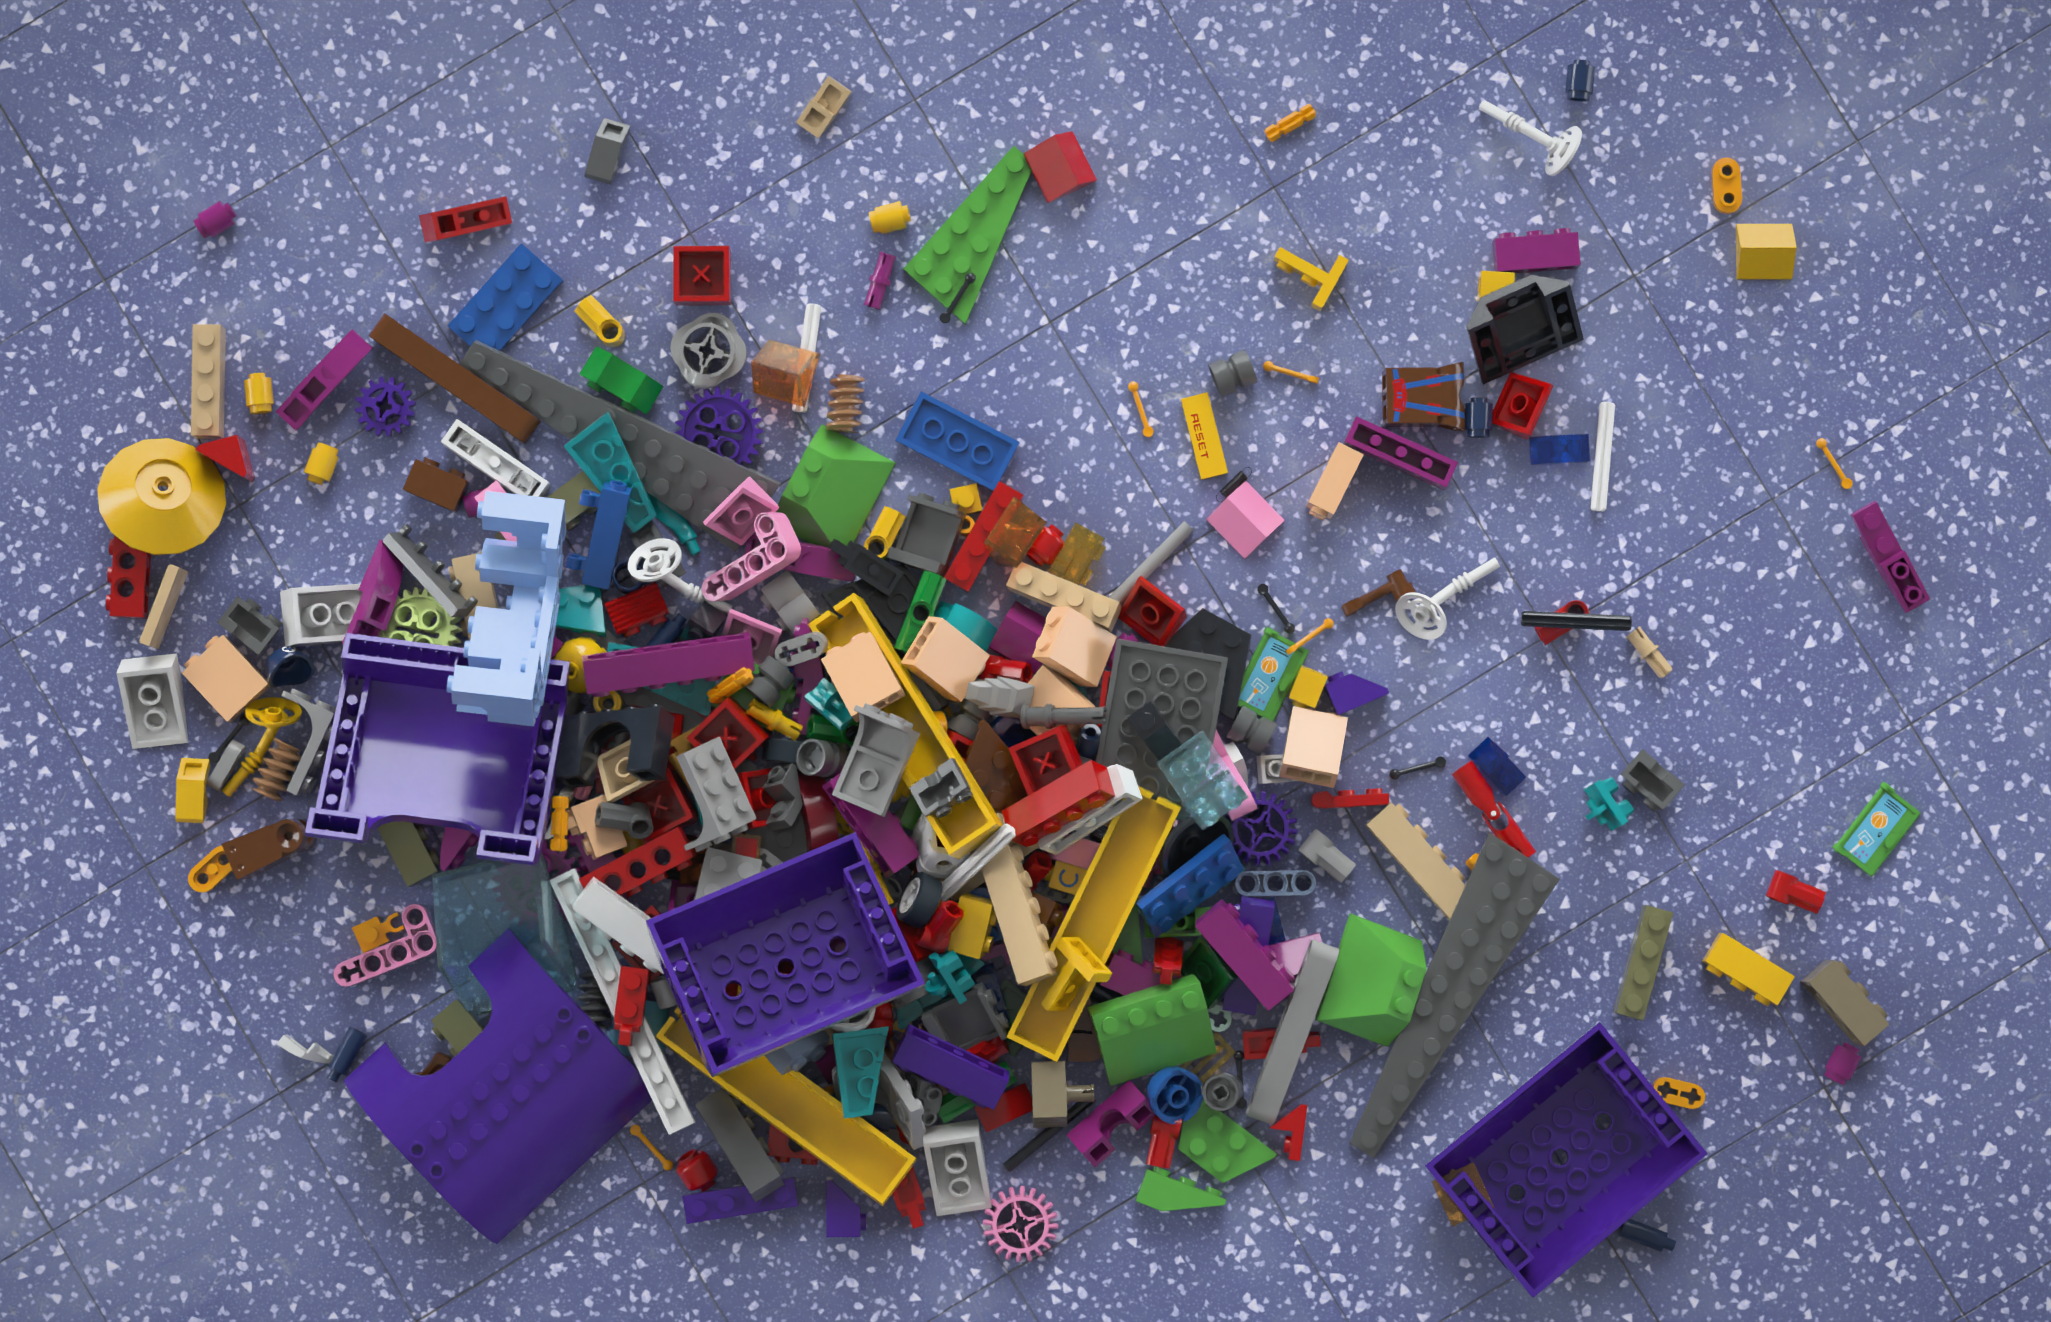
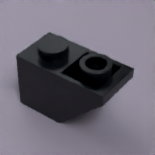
[677,600,728,642]

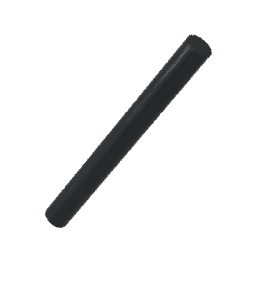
[1003,1099,1096,1172]

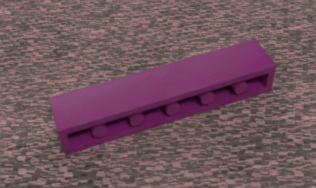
[582,632,755,697]

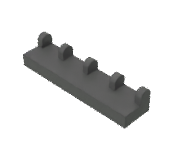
[383,524,478,617]

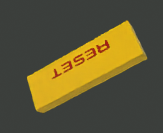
[1181,392,1228,480]

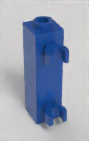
[565,480,632,590]

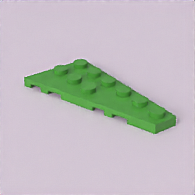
[903,146,1032,325]

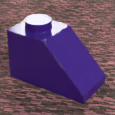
[1324,671,1389,715]
[826,1180,866,1238]

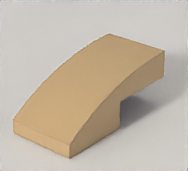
[796,76,852,138]

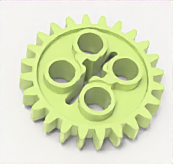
[377,587,462,646]

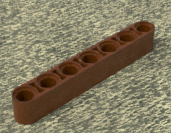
[368,313,541,444]

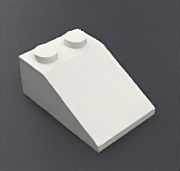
[280,584,363,646]
[116,653,188,749]
[923,1119,992,1216]

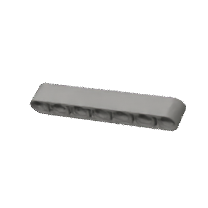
[1246,939,1339,1125]

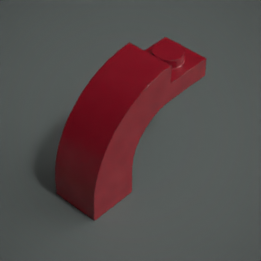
[797,769,839,852]

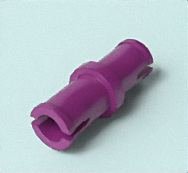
[863,252,896,310]

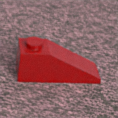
[419,196,512,242]

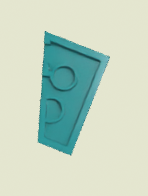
[556,585,607,637]

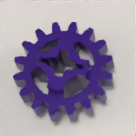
[355,377,416,437]

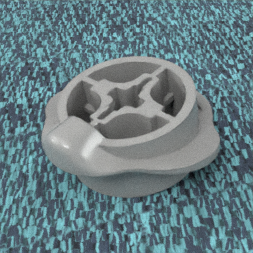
[670,313,747,389]

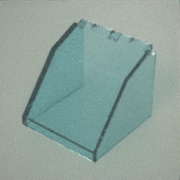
[432,852,577,1016]

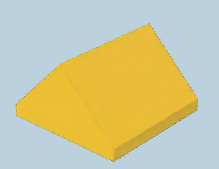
[1736,224,1797,280]

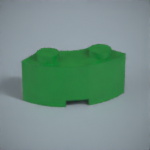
[580,346,664,415]

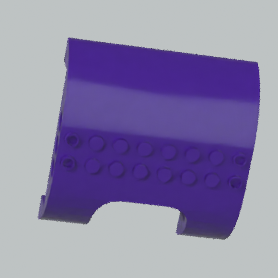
[305,633,570,866]
[344,928,652,1244]

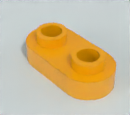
[1711,158,1742,214]
[188,846,233,893]

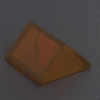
[751,340,820,407]
[984,497,1047,568]

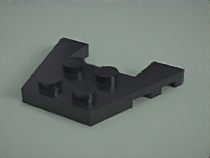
[821,564,938,660]
[1164,608,1252,721]

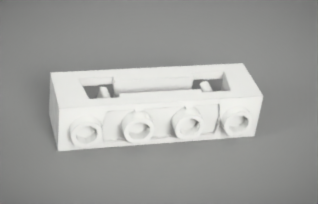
[441,419,551,497]
[1038,764,1142,855]

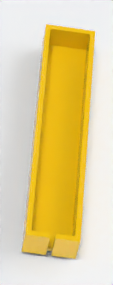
[808,593,1003,860]
[1007,786,1182,1062]
[655,1007,916,1206]

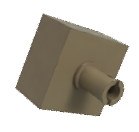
[1031,1061,1094,1128]

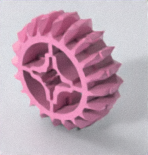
[983,1186,1058,1262]

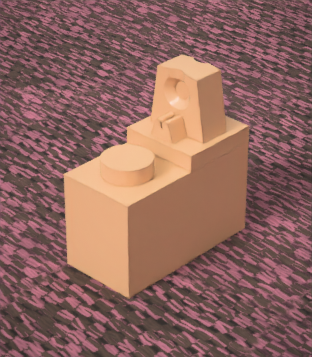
[566,794,628,860]

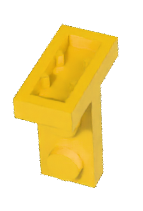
[1273,247,1349,311]
[1041,937,1112,1011]

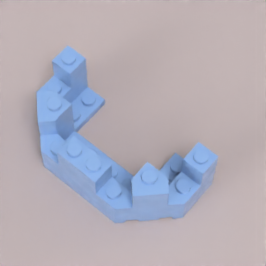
[447,491,566,726]

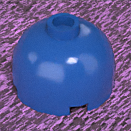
[1146,1066,1203,1124]

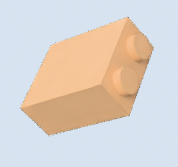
[1306,442,1364,521]
[1032,607,1117,687]
[901,616,990,702]
[821,632,906,723]
[182,635,271,723]
[1020,665,1095,745]
[1279,706,1348,788]

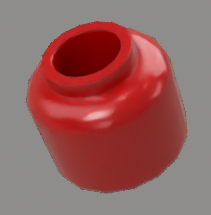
[1024,524,1065,566]
[676,1149,718,1192]

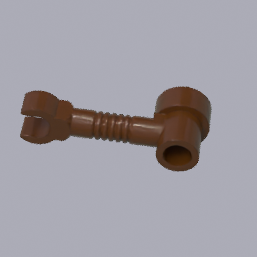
[1341,569,1416,617]

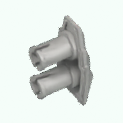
[965,676,1035,718]

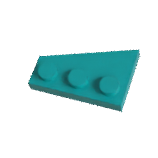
[832,1026,889,1119]

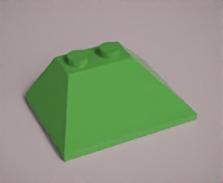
[771,425,896,547]
[1315,914,1427,1047]

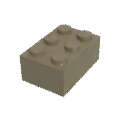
[1800,960,1890,1046]

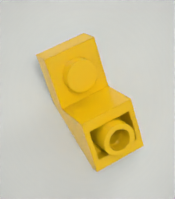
[175,758,211,823]

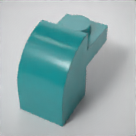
[933,601,998,652]

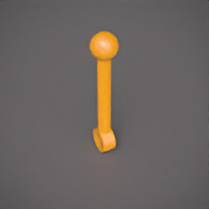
[1263,361,1320,384]
[1128,381,1154,437]
[1816,438,1853,489]
[1286,618,1334,655]
[630,1125,673,1171]

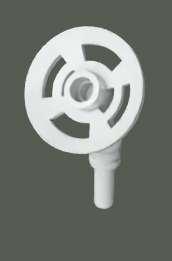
[1479,100,1582,176]
[628,538,732,615]
[1395,558,1500,640]

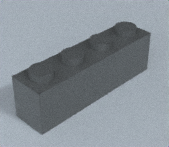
[695,1088,784,1203]

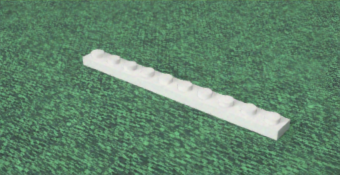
[549,868,696,1135]

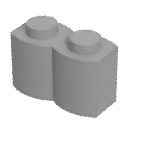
[759,570,820,635]

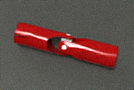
[1451,760,1536,858]

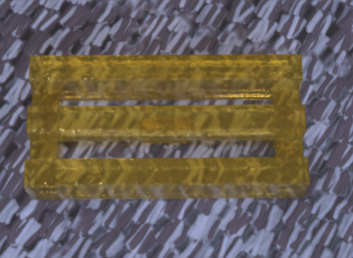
[1179,1032,1236,1083]

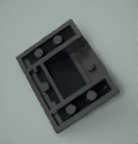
[1466,275,1584,385]

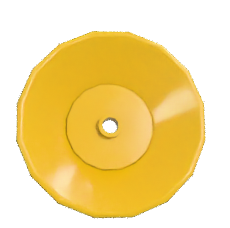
[97,438,226,555]

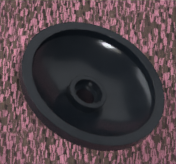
[1160,811,1234,878]

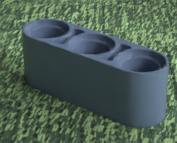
[1234,870,1316,897]

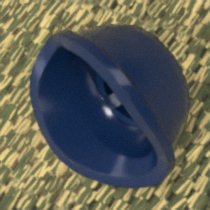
[267,646,315,688]

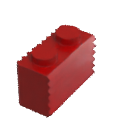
[605,582,670,638]

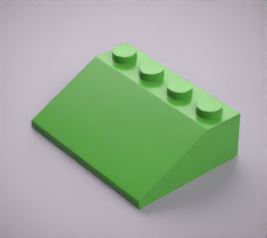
[1087,974,1217,1086]

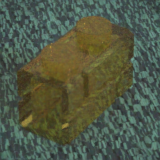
[1048,522,1106,586]

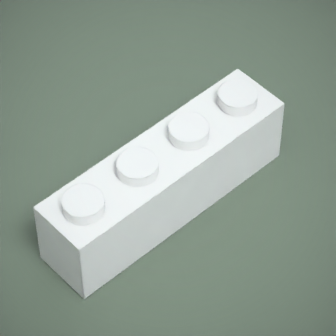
[572,876,664,974]

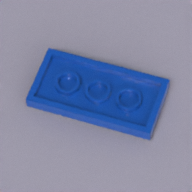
[447,243,563,351]
[895,391,1020,491]
[1135,834,1244,938]

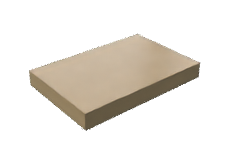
[139,564,188,649]

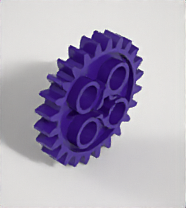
[674,387,765,466]

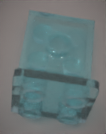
[1157,730,1248,830]

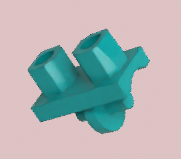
[804,678,853,731]
[1583,777,1634,831]
[925,950,975,1004]

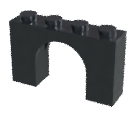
[555,704,675,788]

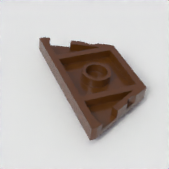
[965,719,1028,814]

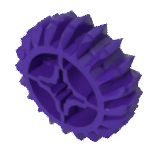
[1225,791,1298,866]

